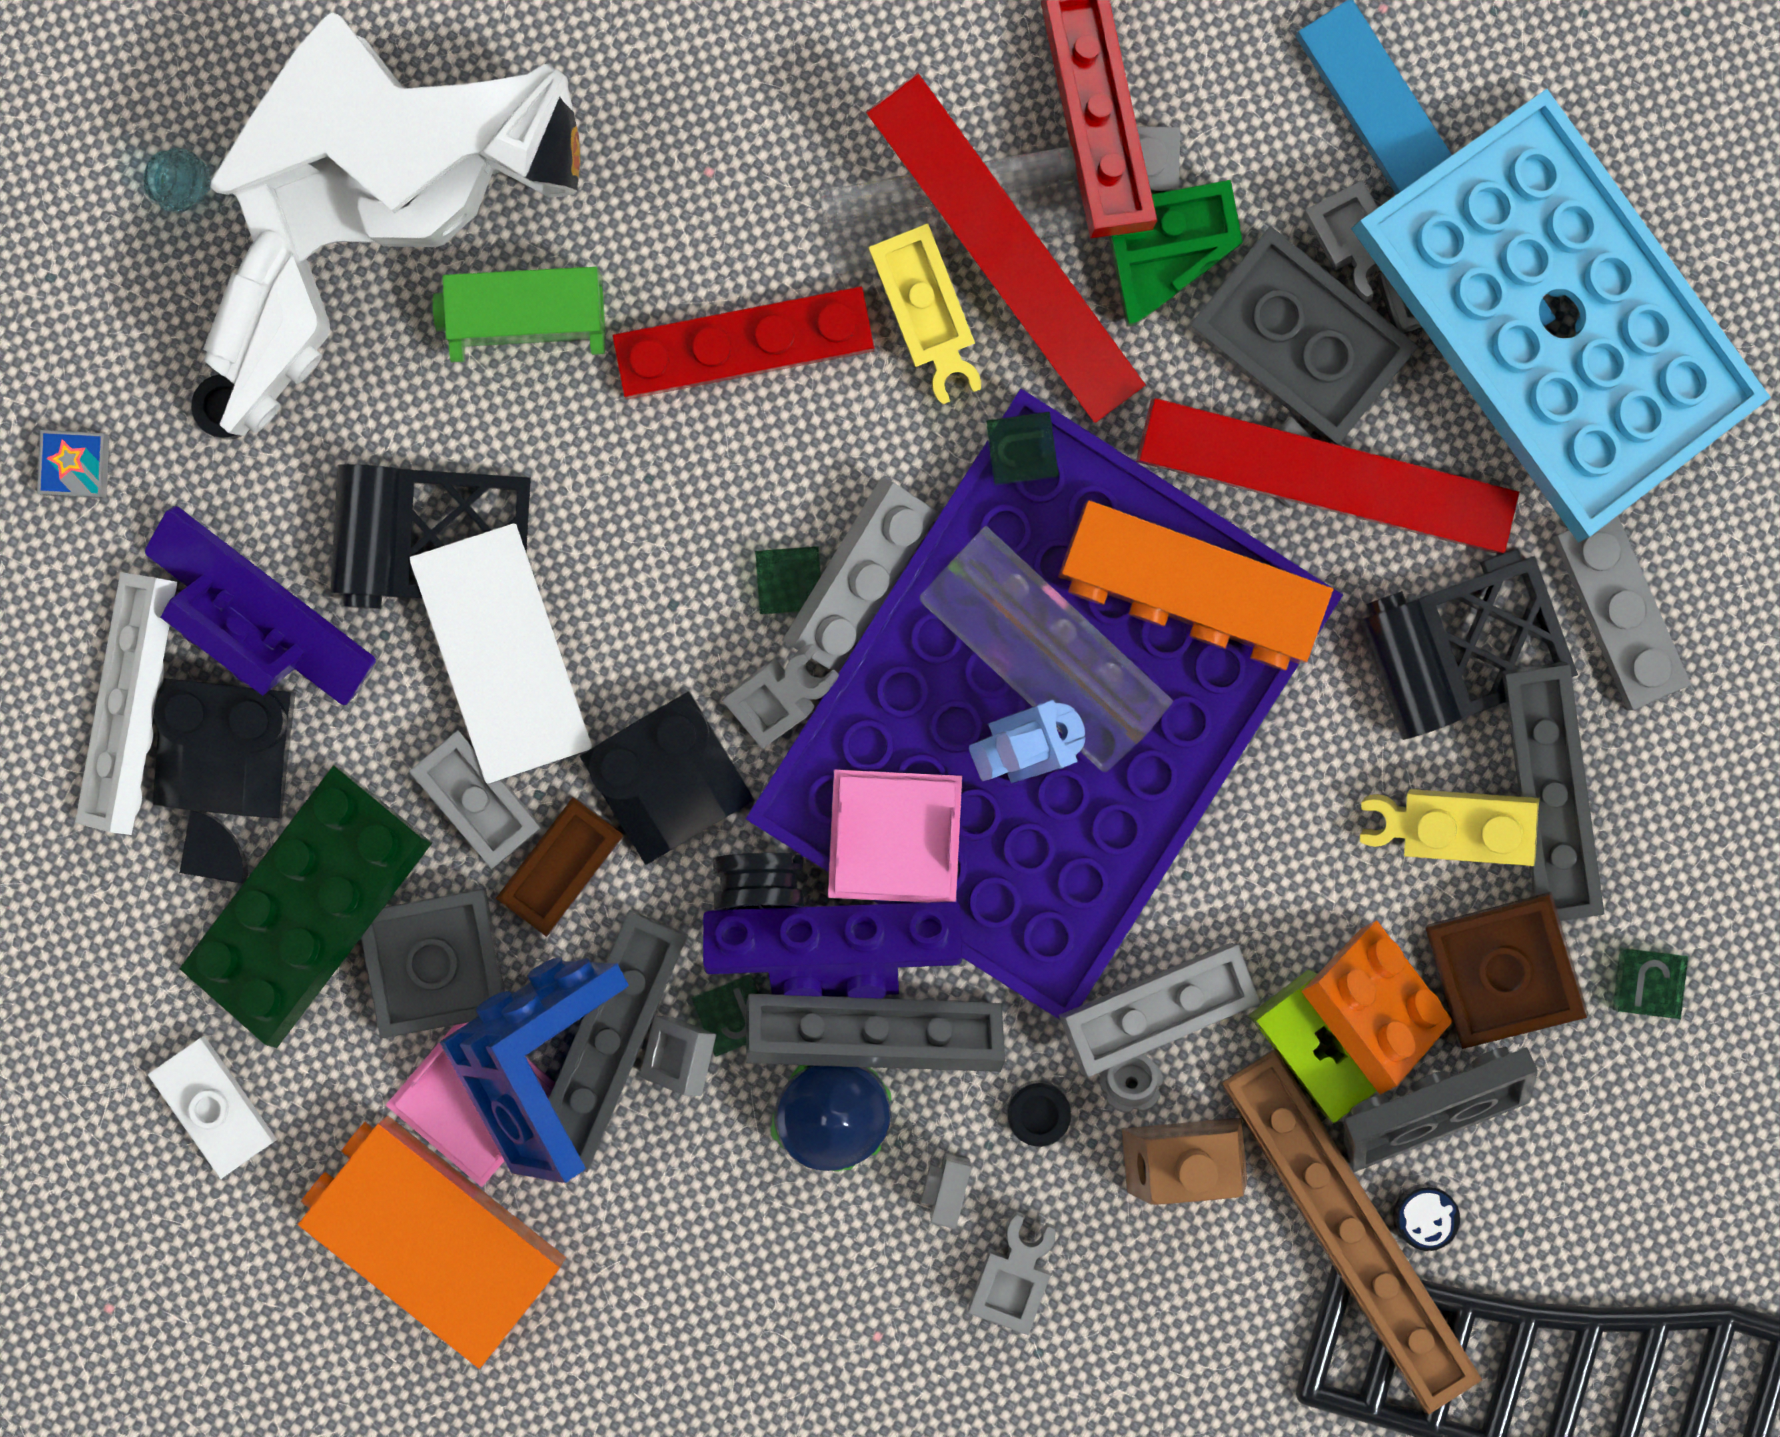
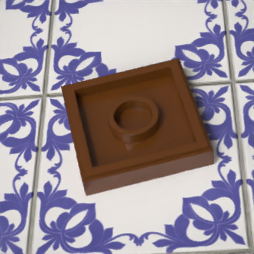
[1425,892,1588,1049]

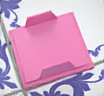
[828,770,962,903]
[386,1022,556,1187]

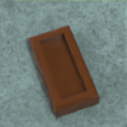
[496,796,625,937]

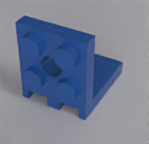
[440,957,629,1183]

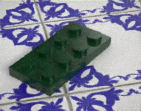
[179,765,432,1048]

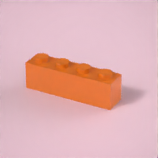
[1058,500,1334,671]

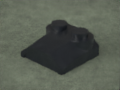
[153,678,296,819]
[579,691,755,865]

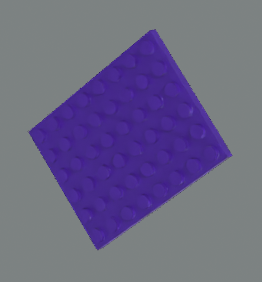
[746,389,1343,1020]

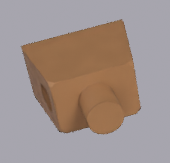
[1121,1118,1247,1205]

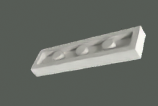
[75,572,177,835]

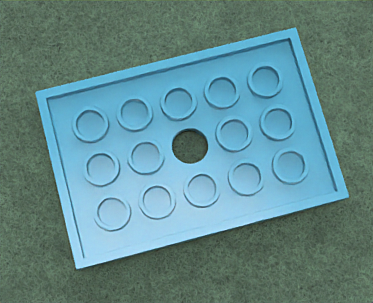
[1351,89,1771,543]

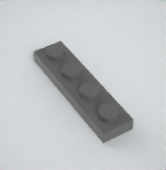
[1502,661,1605,921]
[549,910,688,1172]
[746,994,1005,1072]

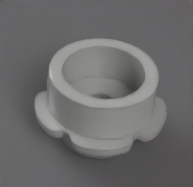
[1100,1054,1163,1113]

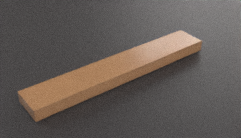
[1220,1049,1482,1414]

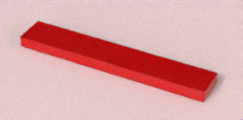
[866,72,1146,423]
[1136,398,1520,554]

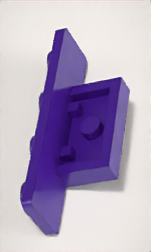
[145,506,376,705]
[703,902,962,999]

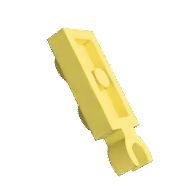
[868,223,981,404]
[1360,789,1539,866]

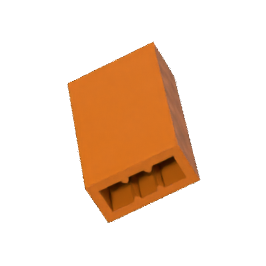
[297,1116,566,1369]

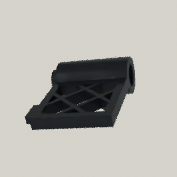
[330,464,531,609]
[1358,549,1578,740]

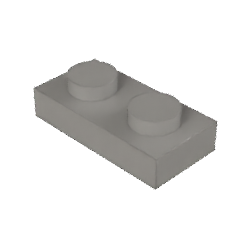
[409,730,543,869]

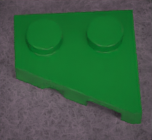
[1109,180,1243,327]

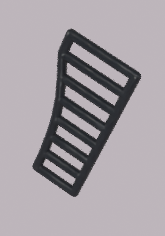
[1296,1264,1780,1437]

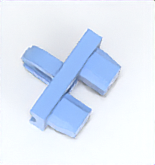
[969,700,1085,783]

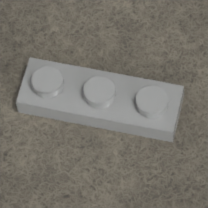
[782,477,938,673]
[1552,516,1691,710]
[1059,943,1260,1077]

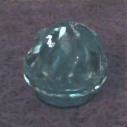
[143,148,211,213]

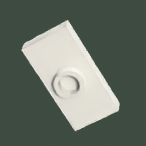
[148,1036,277,1179]

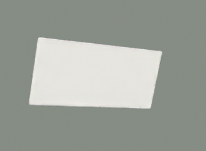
[410,523,592,784]

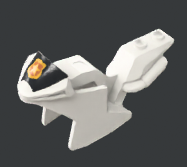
[203,13,580,436]

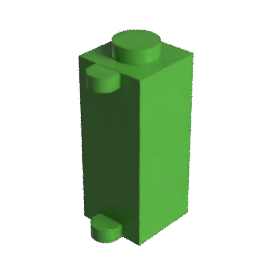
[433,266,606,363]

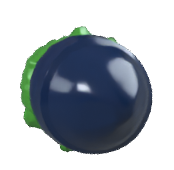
[770,1065,892,1172]

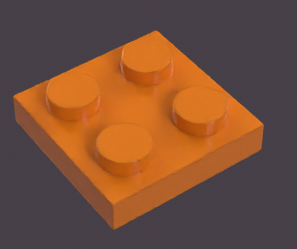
[1301,920,1453,1095]

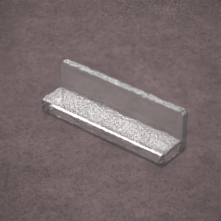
[819,146,1081,275]
[920,526,1173,772]

